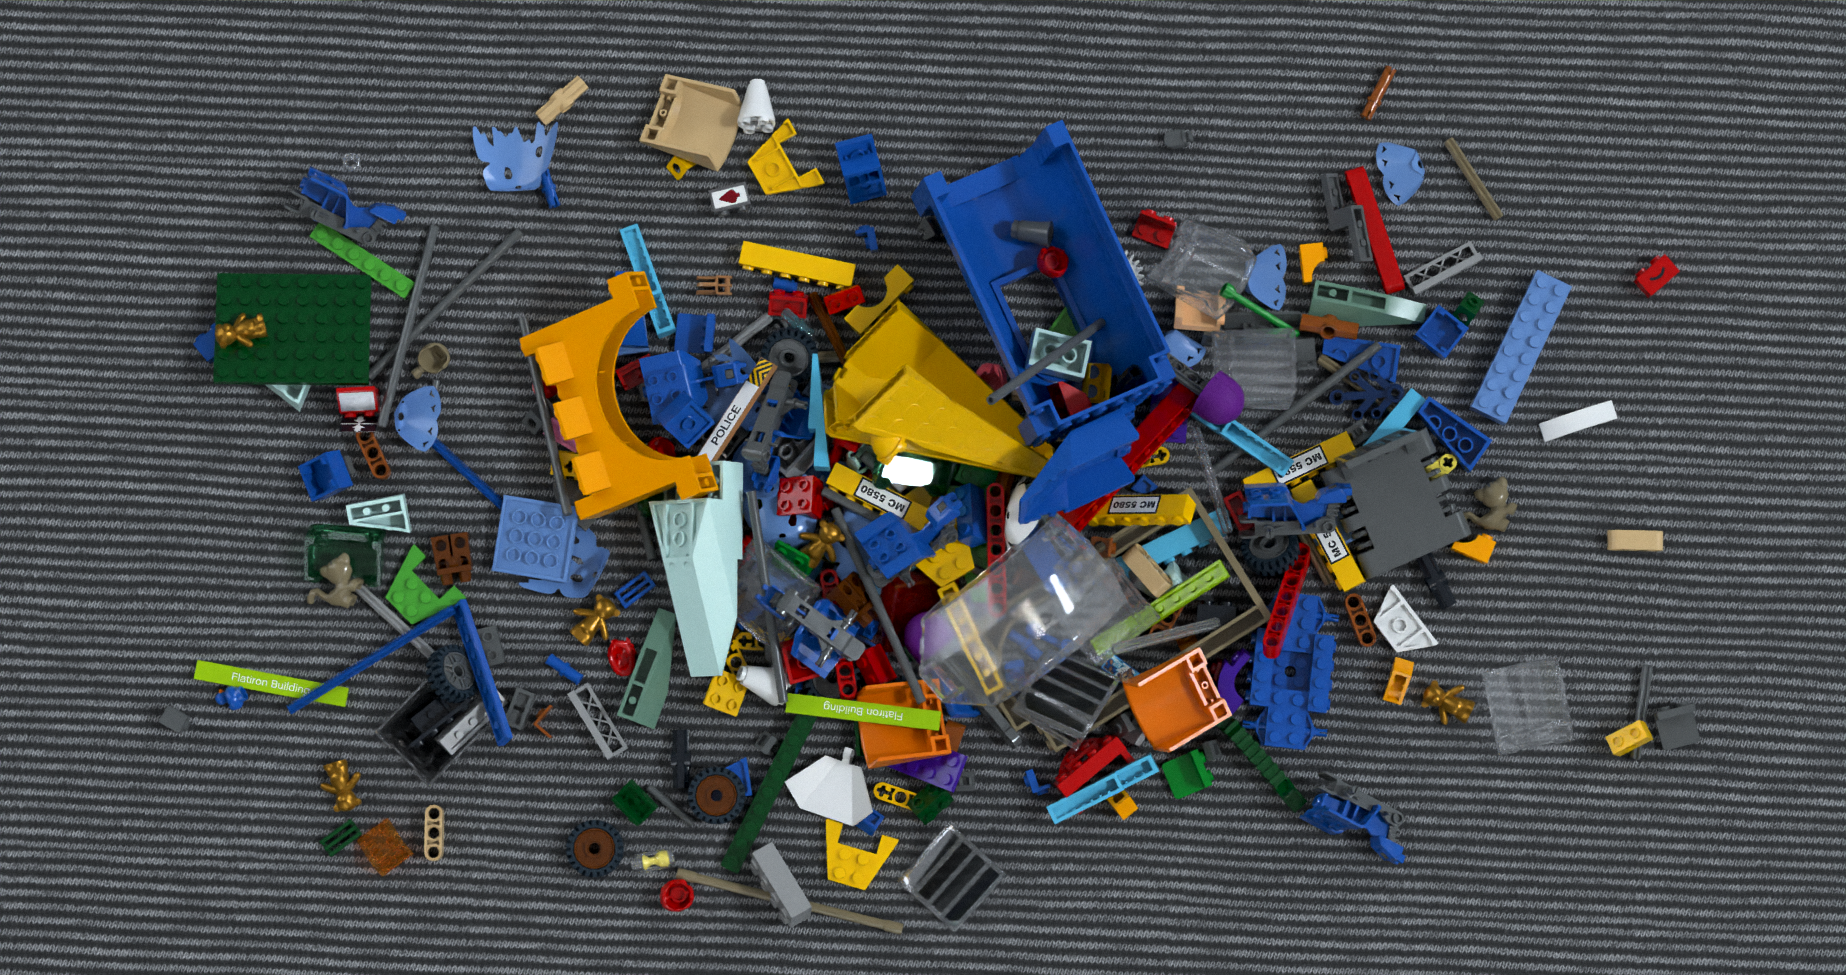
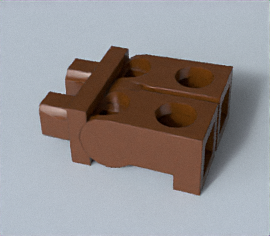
[431,532,473,586]
[825,571,878,628]

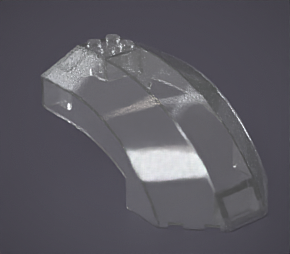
[919,512,1127,707]

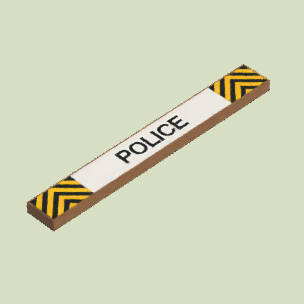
[697,357,777,462]

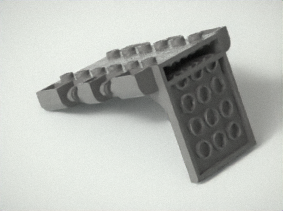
[1320,427,1472,579]

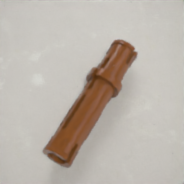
[1360,65,1396,121]

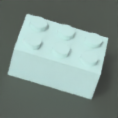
[1024,328,1092,383]

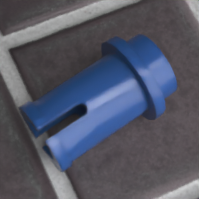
[773,277,798,293]

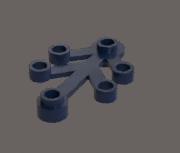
[1329,369,1404,420]

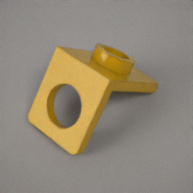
[666,156,696,180]

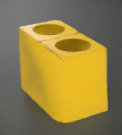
[1082,363,1112,403]

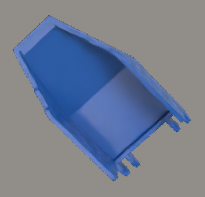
[1018,402,1139,525]

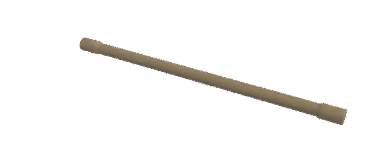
[676,868,904,935]

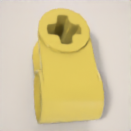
[1424,454,1457,480]

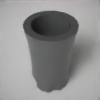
[1011,220,1054,248]

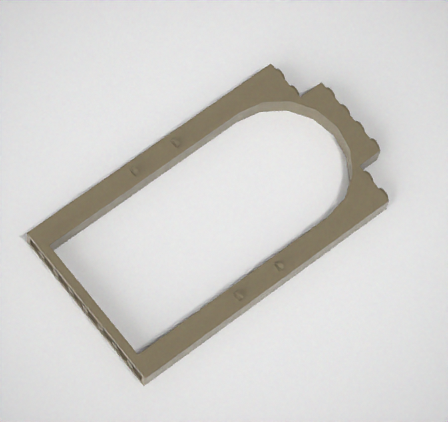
[975,487,1271,753]

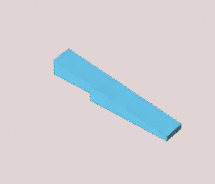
[620,224,676,339]
[808,354,831,471]
[1363,388,1426,446]
[1190,412,1294,477]
[1046,752,1159,824]

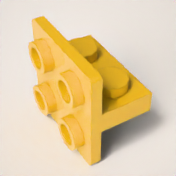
[703,670,747,717]

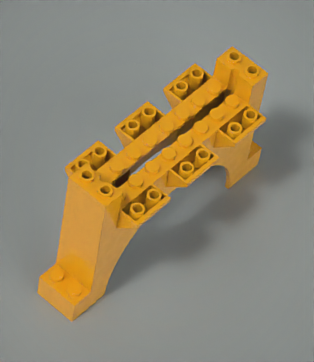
[519,271,719,520]

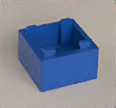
[1413,305,1469,361]
[657,391,715,449]
[298,450,353,502]

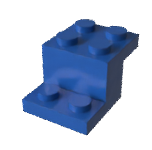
[835,133,887,204]

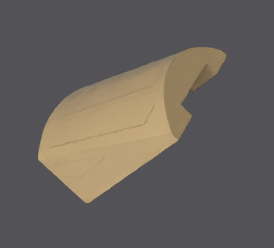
[639,74,742,172]

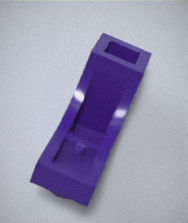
[1216,647,1250,715]

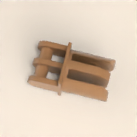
[696,275,732,296]

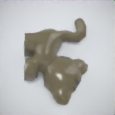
[1463,476,1518,532]
[307,553,364,609]

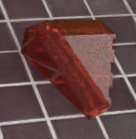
[881,572,960,653]

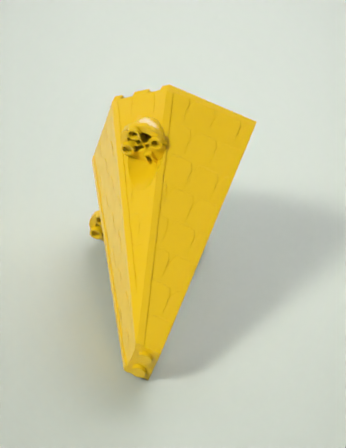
[823,300,1055,478]

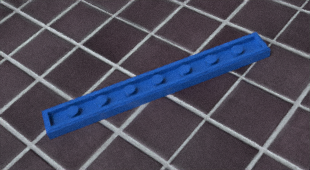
[453,599,513,746]

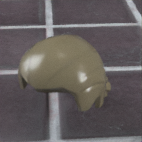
[411,342,450,379]

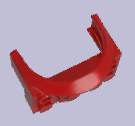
[1053,734,1135,814]

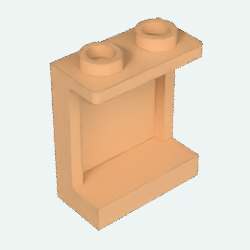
[1174,287,1226,332]

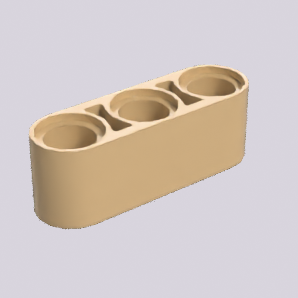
[1607,530,1663,551]
[1122,543,1173,598]
[424,805,444,861]

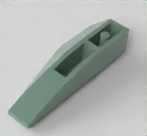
[1308,280,1427,327]
[617,608,676,729]

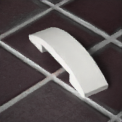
[1539,400,1617,442]

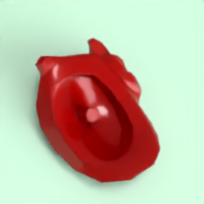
[607,637,637,677]

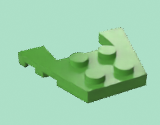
[385,544,466,625]

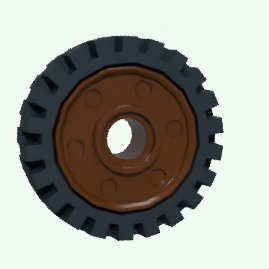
[688,767,746,824]
[566,820,624,877]

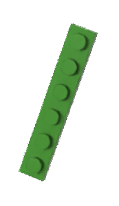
[309,223,415,299]

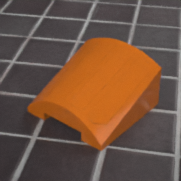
[1122,647,1232,753]
[856,678,952,769]

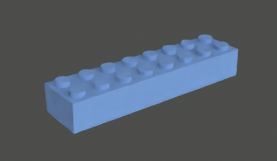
[1469,270,1572,426]

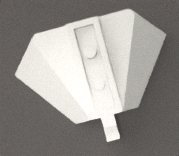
[785,747,873,826]

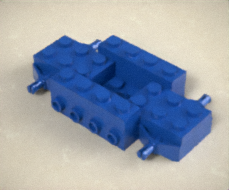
[1242,592,1339,751]

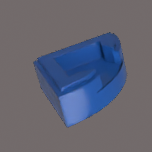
[1131,474,1158,494]

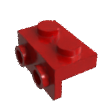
[824,284,865,315]
[768,289,808,319]

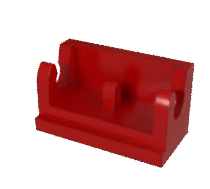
[615,354,650,391]

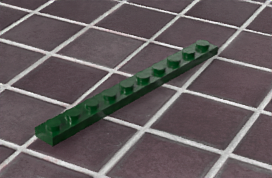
[721,693,818,874]

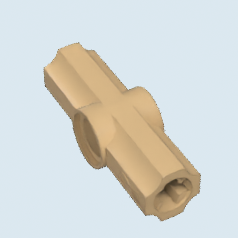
[535,76,589,126]

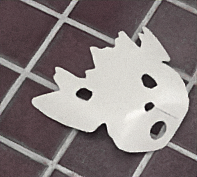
[1004,476,1039,564]

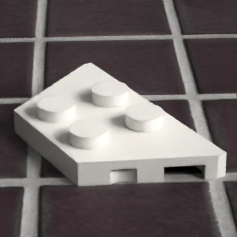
[1373,585,1438,653]

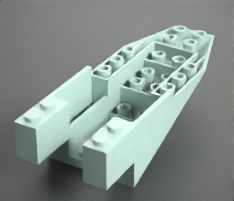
[649,461,743,677]

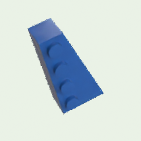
[1416,396,1492,473]

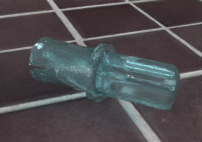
[781,308,815,336]

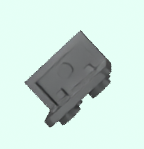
[1653,701,1700,750]

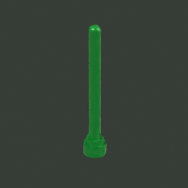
[1219,282,1299,337]

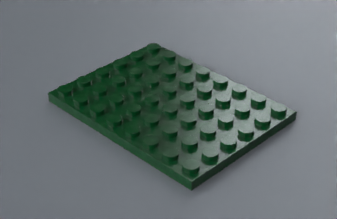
[213,273,372,386]

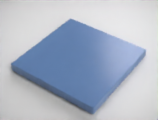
[492,495,578,583]

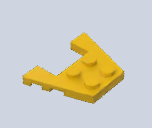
[747,119,825,196]
[915,517,975,588]
[826,818,899,890]

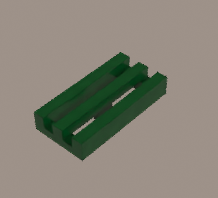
[319,819,363,857]

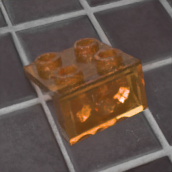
[357,818,414,877]

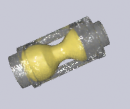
[631,849,675,874]

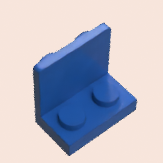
[674,313,716,355]

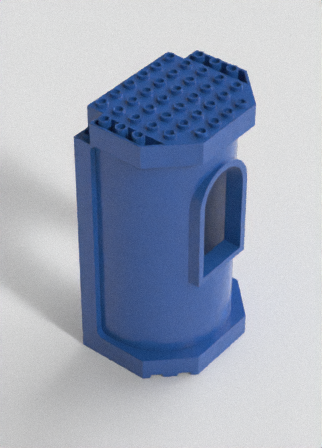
[911,120,1176,448]

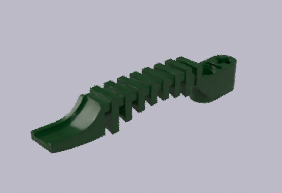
[1215,716,1308,813]

